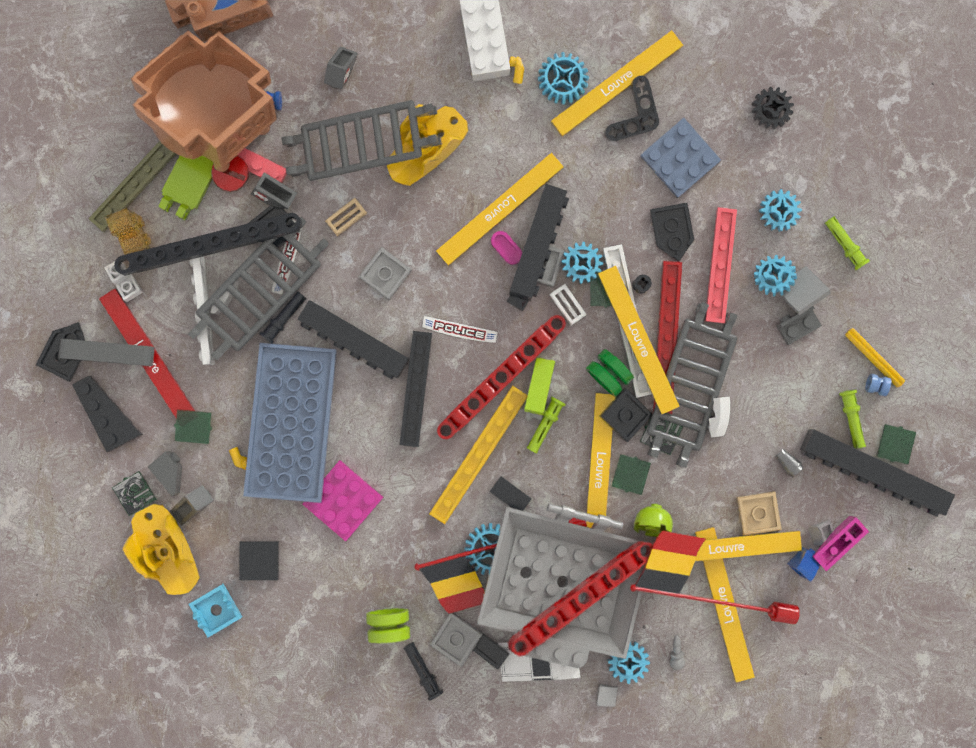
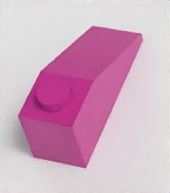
[812,515,869,571]

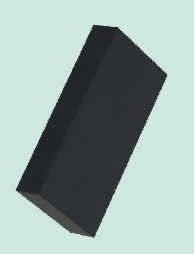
[490,476,532,511]
[473,630,510,670]

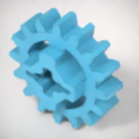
[759,189,802,232]
[561,242,603,284]
[754,255,797,297]
[607,641,650,684]

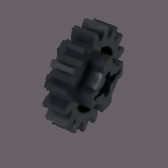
[751,87,794,129]

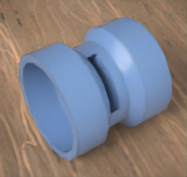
[865,374,891,397]

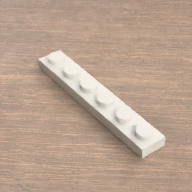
[189,256,215,365]

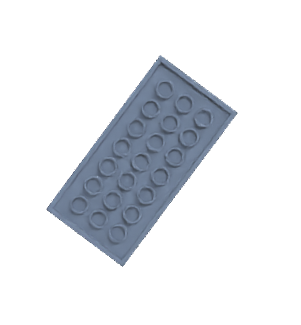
[243,343,337,503]

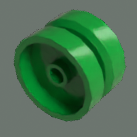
[585,349,635,397]

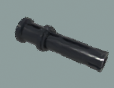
[259,291,307,344]
[403,642,444,701]

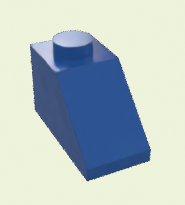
[787,547,820,582]

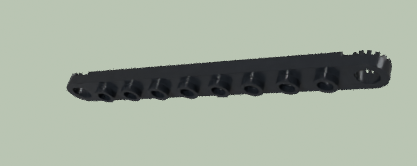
[114,213,302,276]

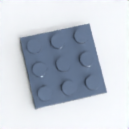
[640,118,721,198]

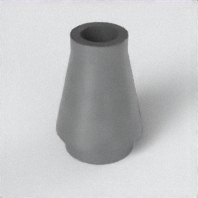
[775,449,804,478]

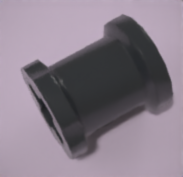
[632,274,652,294]

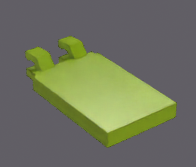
[158,156,216,220]

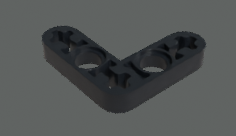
[605,76,659,141]

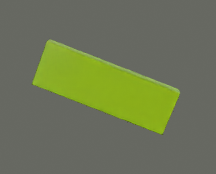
[524,357,555,415]

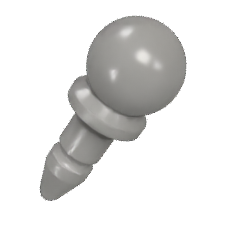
[670,635,685,670]

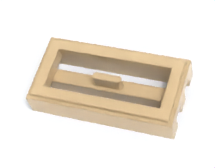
[325,198,367,237]

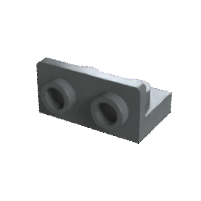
[776,306,822,345]

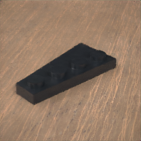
[72,376,143,452]

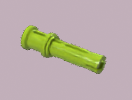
[824,216,870,271]
[839,389,866,448]
[526,396,566,454]

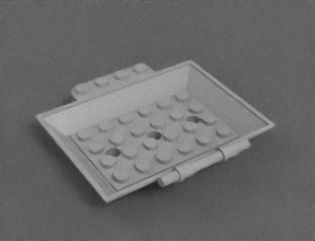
[477,503,653,668]

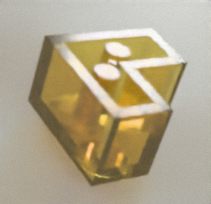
[105,208,151,255]

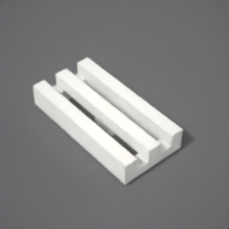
[549,284,587,326]

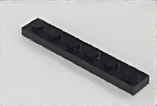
[399,331,432,447]

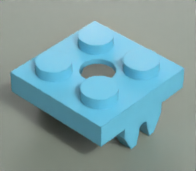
[189,583,243,637]

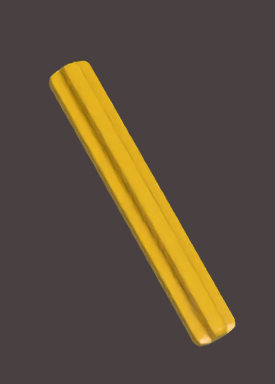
[845,328,905,388]

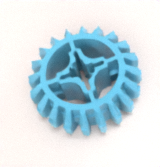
[538,52,589,105]
[464,523,500,575]

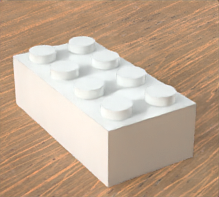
[460,0,510,82]

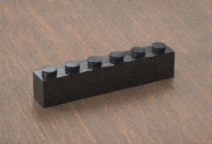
[509,184,569,302]
[297,300,409,379]

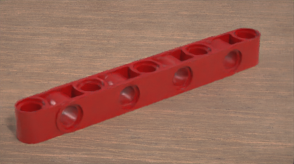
[437,315,566,439]
[508,541,653,656]

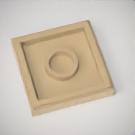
[736,491,782,536]

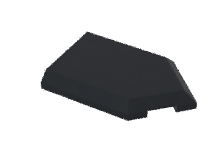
[650,203,694,262]
[36,322,85,382]

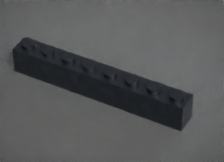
[800,429,955,517]

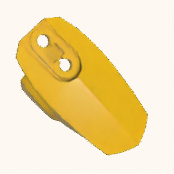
[387,104,468,186]
[123,504,200,595]

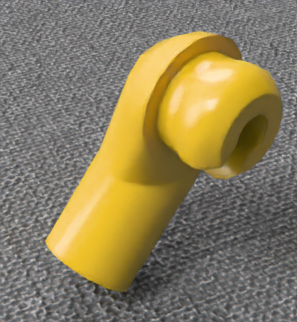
[509,56,524,84]
[229,447,247,470]

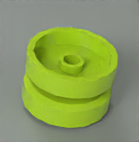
[366,608,411,643]

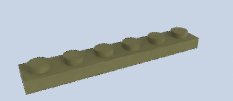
[88,141,176,233]

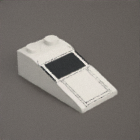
[498,641,580,682]

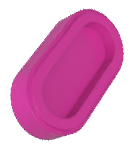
[491,231,522,265]

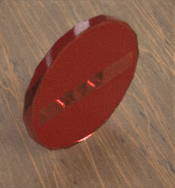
[211,155,249,192]

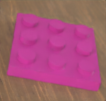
[302,460,384,542]

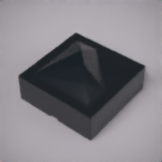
[506,295,529,311]

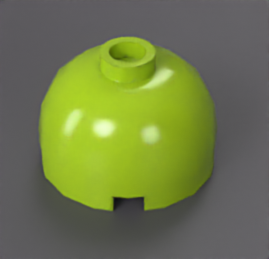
[633,504,673,538]

